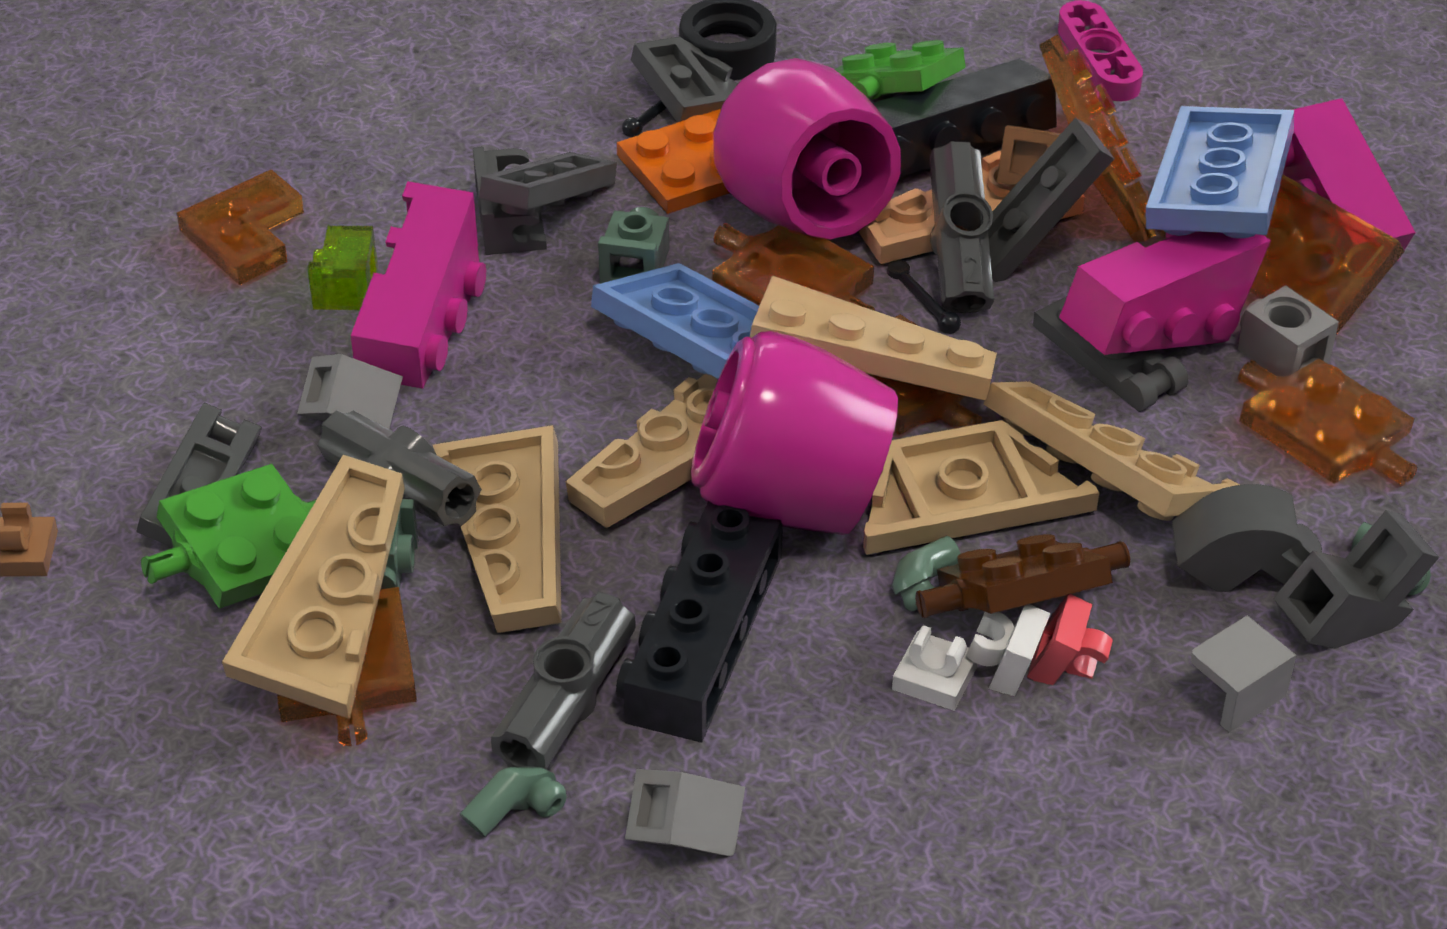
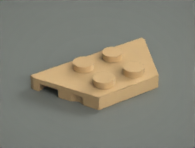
[863,420,1099,555]

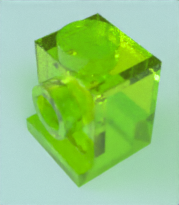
[307,225,378,310]

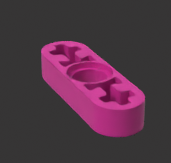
[1058,0,1143,101]

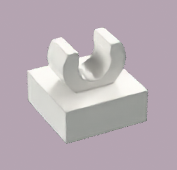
[966,604,1050,696]
[892,625,978,711]

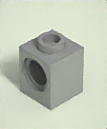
[1237,286,1339,386]

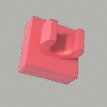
[1027,594,1113,685]

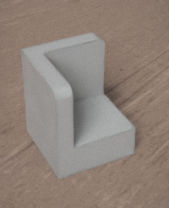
[297,354,403,429]
[1190,615,1296,733]
[625,769,745,856]

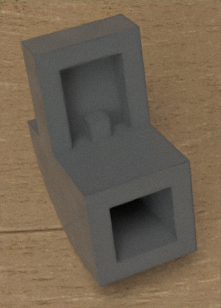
[1172,484,1322,592]
[1273,510,1440,648]

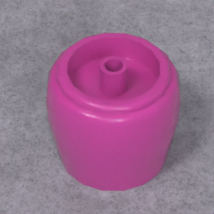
[713,58,901,240]
[691,331,898,535]

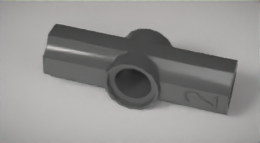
[929,141,994,313]
[317,410,482,526]
[491,591,636,769]

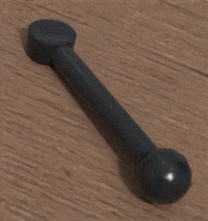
[622,100,666,137]
[887,260,961,334]

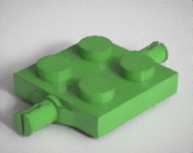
[834,40,966,100]
[141,464,317,609]

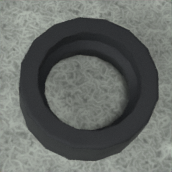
[679,0,777,81]

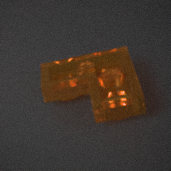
[176,169,304,285]

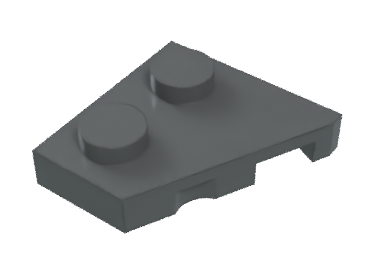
[631,37,738,122]

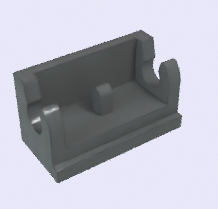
[472,146,547,255]

